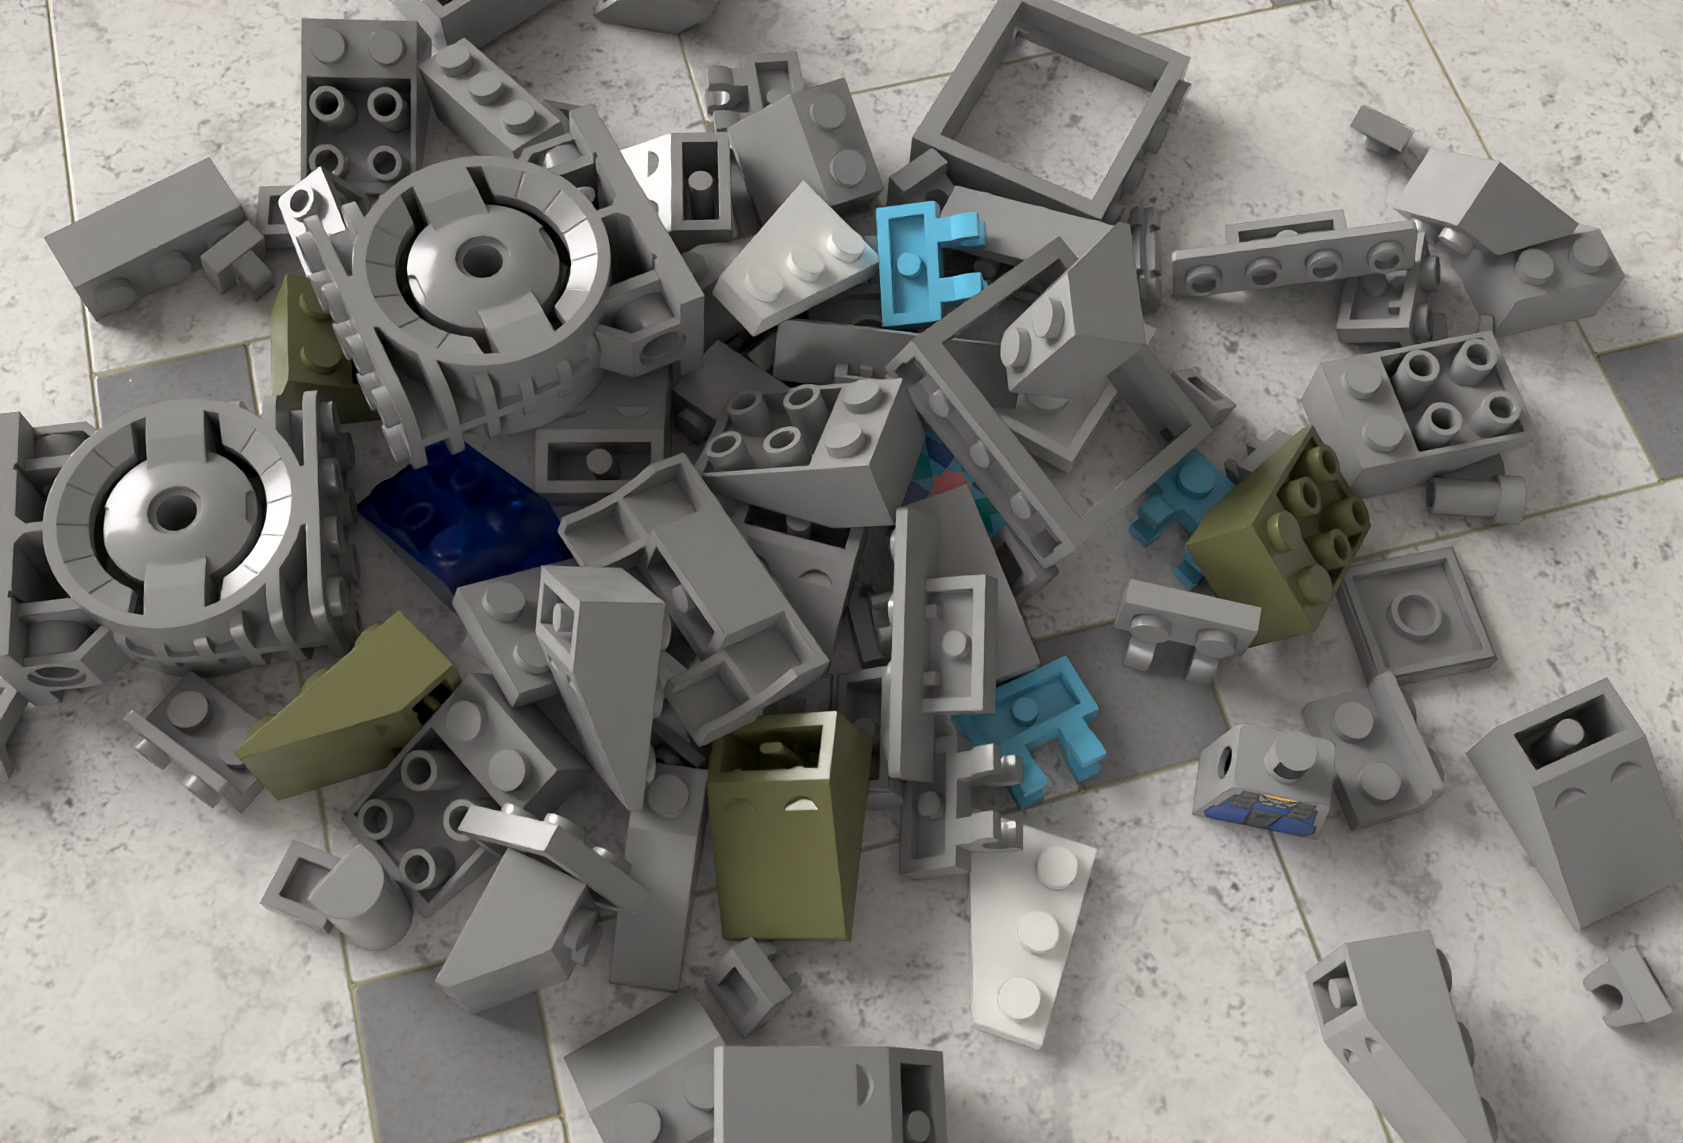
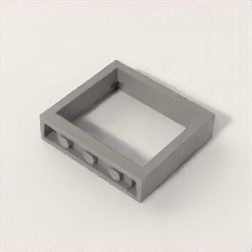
[909,0,1192,226]
[885,236,1214,570]

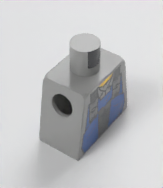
[1192,723,1336,840]

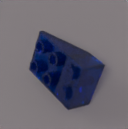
[357,440,574,618]

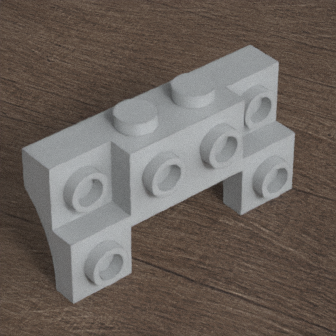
[557,453,830,747]

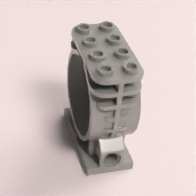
[296,103,705,470]
[0,390,363,706]

